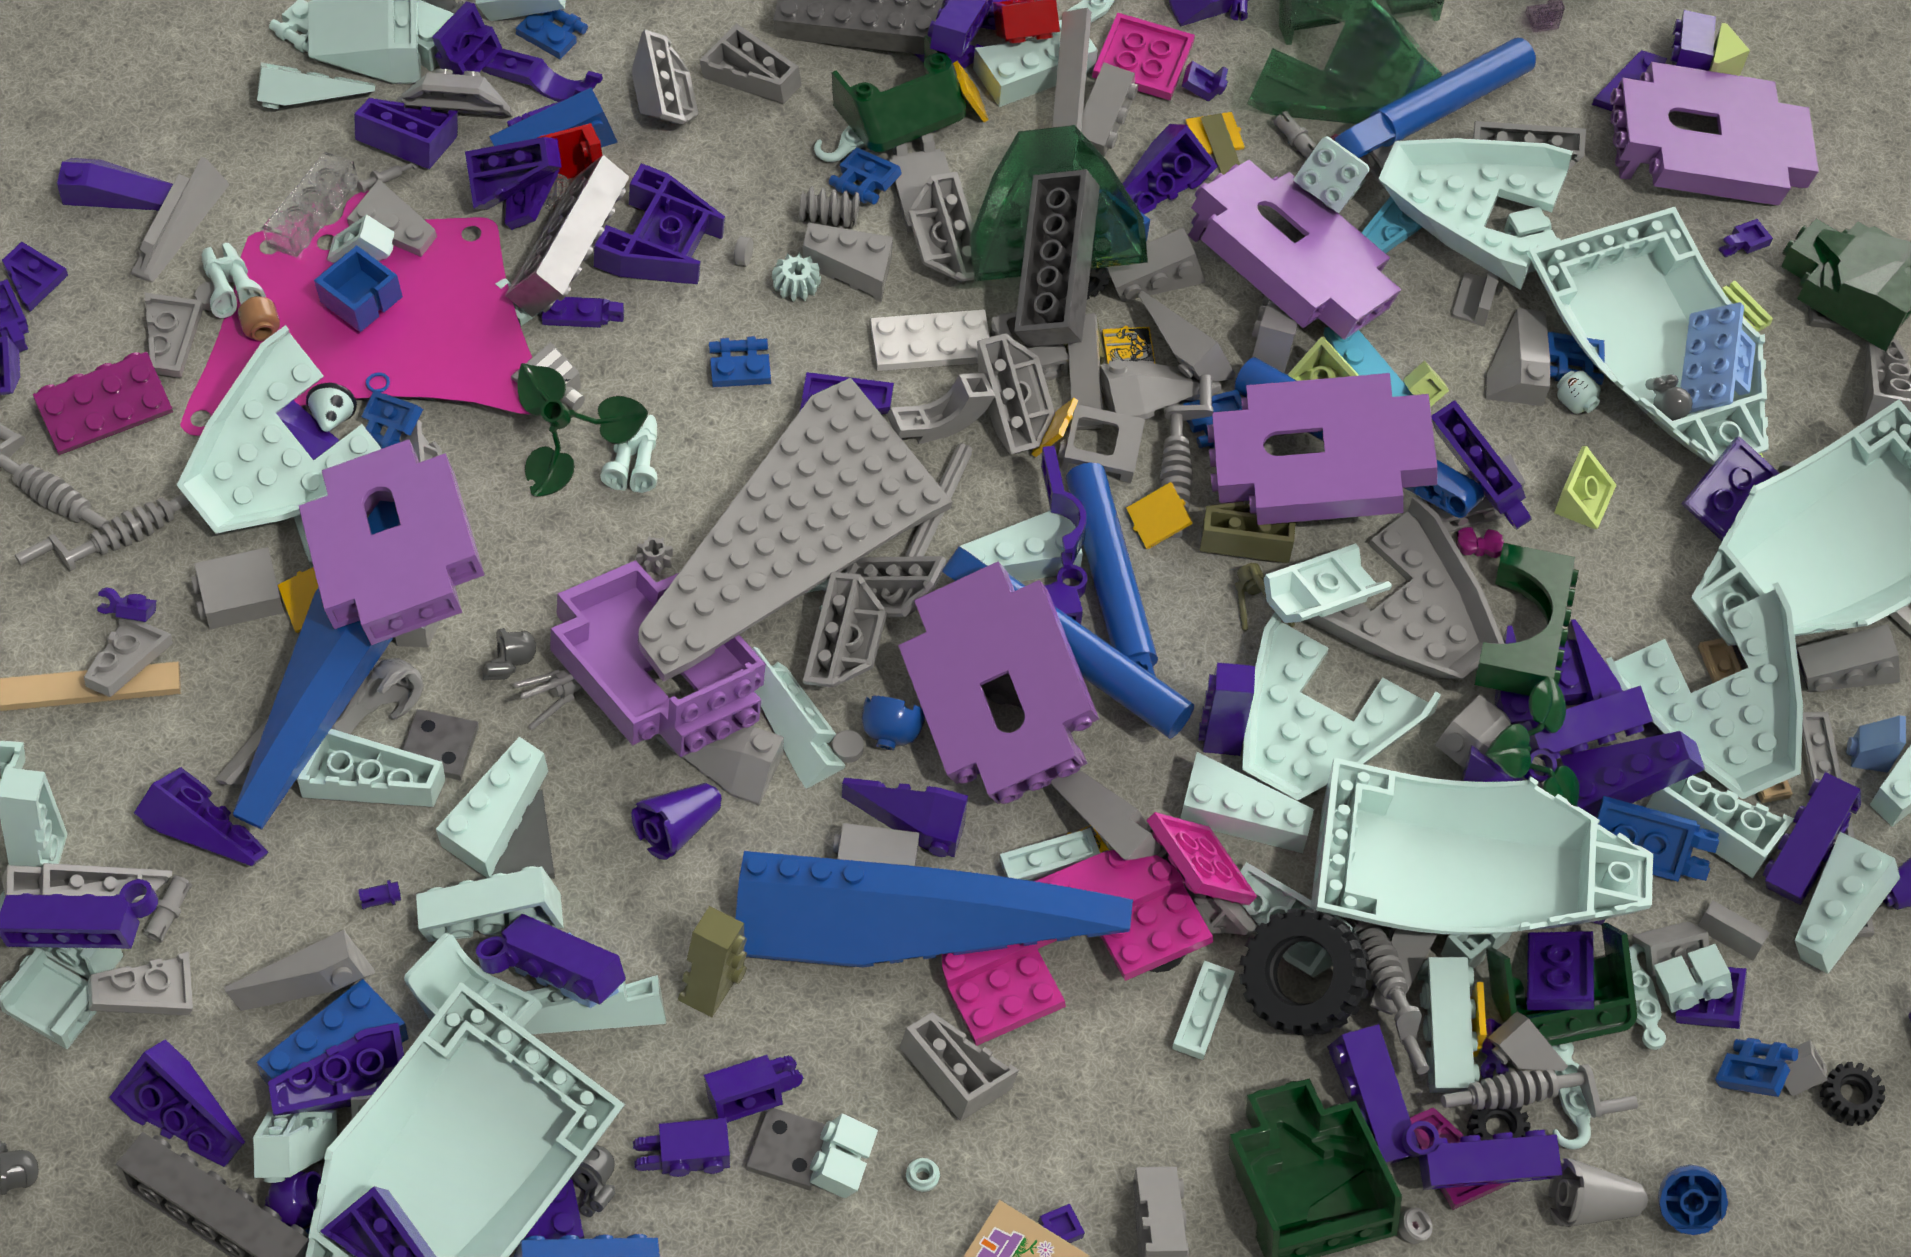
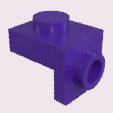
[1182,60,1228,101]

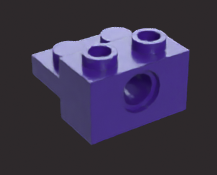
[432,1,502,75]

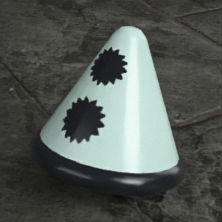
[306,382,357,432]

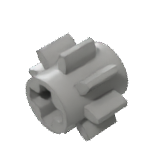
[635,536,673,575]

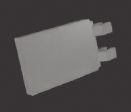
[889,132,950,232]

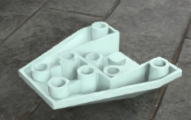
[308,0,421,84]

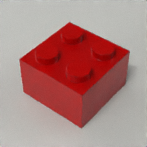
[993,0,1060,44]

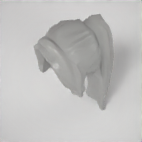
[331,658,424,734]

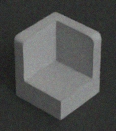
[1784,1040,1828,1096]

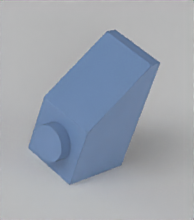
[1846,715,1906,773]

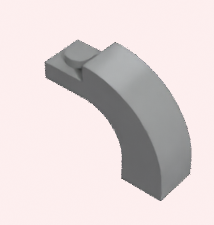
[887,373,995,444]

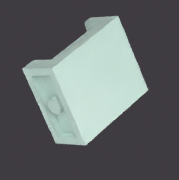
[0,947,97,1049]

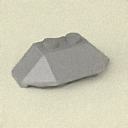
[632,29,699,124]
[397,69,513,117]
[1473,121,1586,170]
[908,172,989,281]
[977,333,1055,455]
[845,556,946,617]
[803,572,887,687]

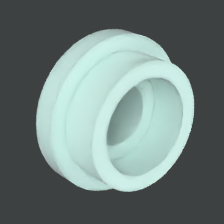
[906,1158,940,1192]

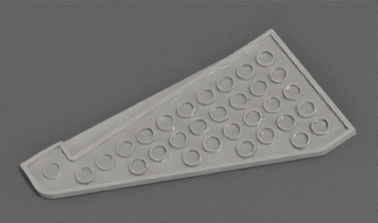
[638,378,953,682]

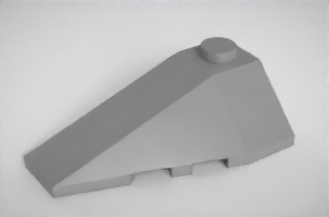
[1138,291,1236,382]
[1486,308,1550,406]
[1863,339,1911,422]
[1435,695,1545,789]
[655,726,784,806]
[224,930,375,1011]

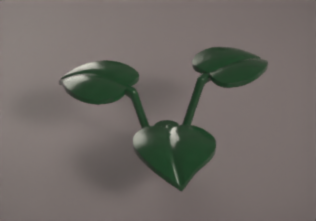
[518,363,648,497]
[1485,676,1579,806]

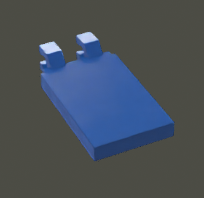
[1596,796,1719,882]

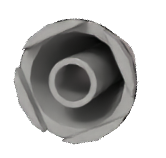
[1549,1158,1648,1227]

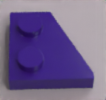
[505,169,560,230]
[2,241,68,312]
[1675,967,1747,1029]

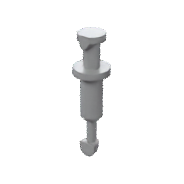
[356,162,419,193]

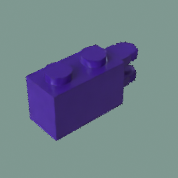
[704,1055,804,1123]
[633,1118,730,1177]

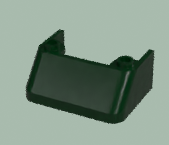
[832,35,966,152]
[1486,923,1637,1046]

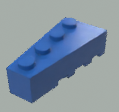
[489,87,618,148]
[256,979,409,1085]
[513,1234,660,1257]

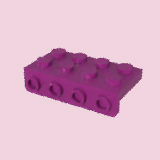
[33,351,173,455]

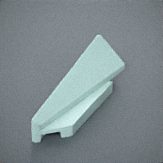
[752,647,846,788]
[523,975,666,1034]

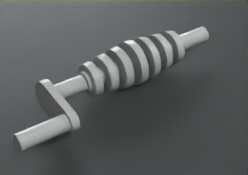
[1160,374,1213,538]
[0,424,109,530]
[15,494,191,571]
[1353,920,1429,1075]
[1441,1064,1638,1118]

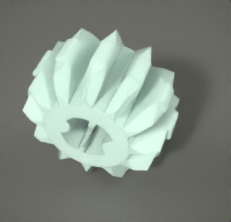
[772,252,821,302]

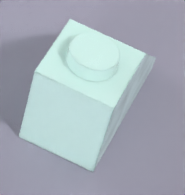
[327,214,395,263]

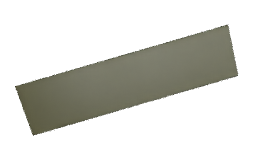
[1201,113,1240,175]

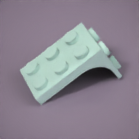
[1293,136,1369,213]
[404,933,543,1027]

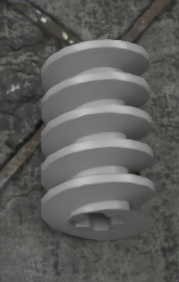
[799,186,860,228]

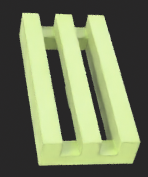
[1722,281,1773,332]

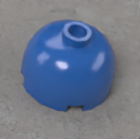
[862,696,925,750]
[1658,1164,1728,1235]

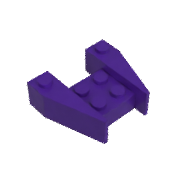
[594,163,725,284]
[1494,619,1622,725]

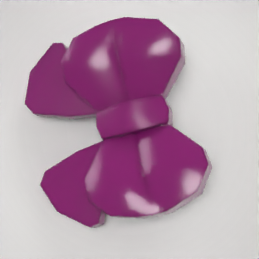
[1457,527,1504,558]

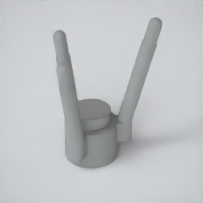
[513,669,581,730]

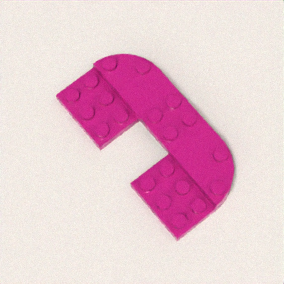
[942,850,1213,1046]

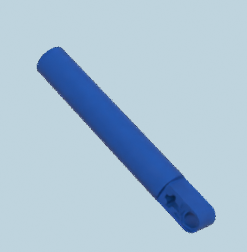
[1334,37,1536,158]
[1234,357,1484,518]
[1066,463,1158,721]
[942,546,1195,739]

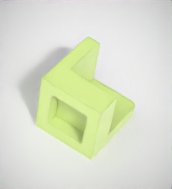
[1403,361,1449,407]

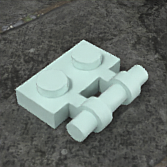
[269,0,308,53]

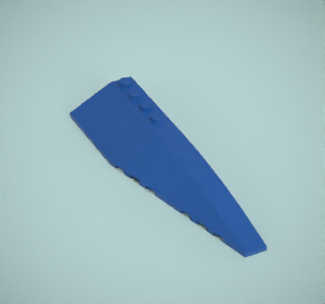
[233,500,401,830]
[735,851,1133,968]

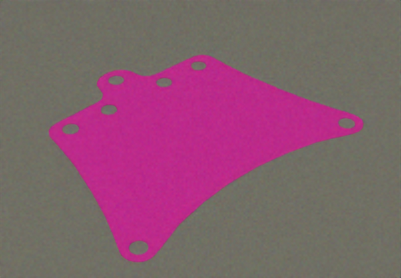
[180,190,533,436]

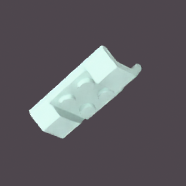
[1264,544,1392,623]

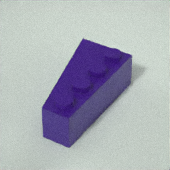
[1763,772,1861,905]
[1327,1024,1420,1165]

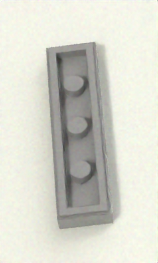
[1068,313,1104,431]

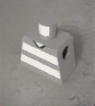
[511,342,585,411]

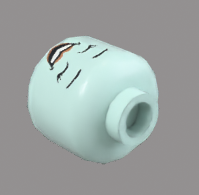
[1557,371,1601,414]

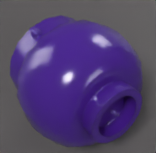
[265,1171,322,1229]

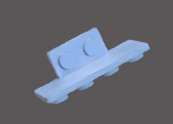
[1681,302,1756,413]

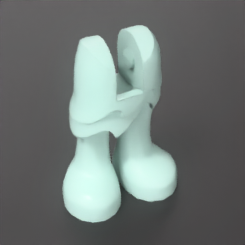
[201,243,266,318]
[600,415,658,493]

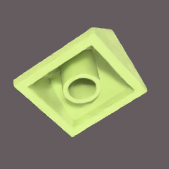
[1709,23,1750,76]
[1288,337,1359,381]
[1554,446,1616,529]

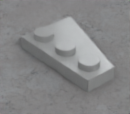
[347,179,437,257]
[144,292,204,378]
[84,618,173,697]
[88,952,193,1016]

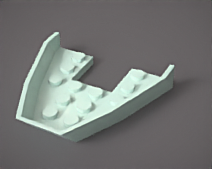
[1378,138,1573,290]
[177,325,382,534]
[1606,582,1803,799]
[1242,612,1441,800]

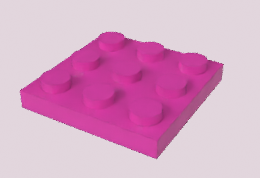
[1092,12,1195,101]
[1147,812,1257,905]

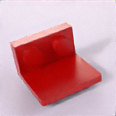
[537,123,602,183]

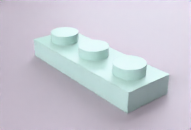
[1000,828,1100,881]
[1172,960,1235,1060]

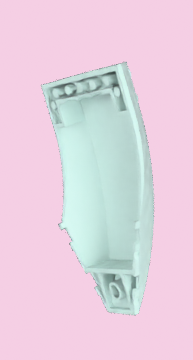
[1527,207,1769,465]
[1691,399,1911,646]
[1311,758,1653,935]
[306,982,625,1257]

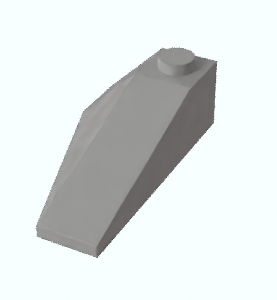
[1100,360,1221,419]

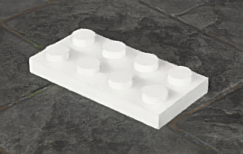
[870,310,990,371]

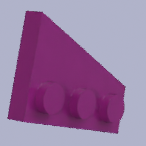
[1410,1107,1510,1210]

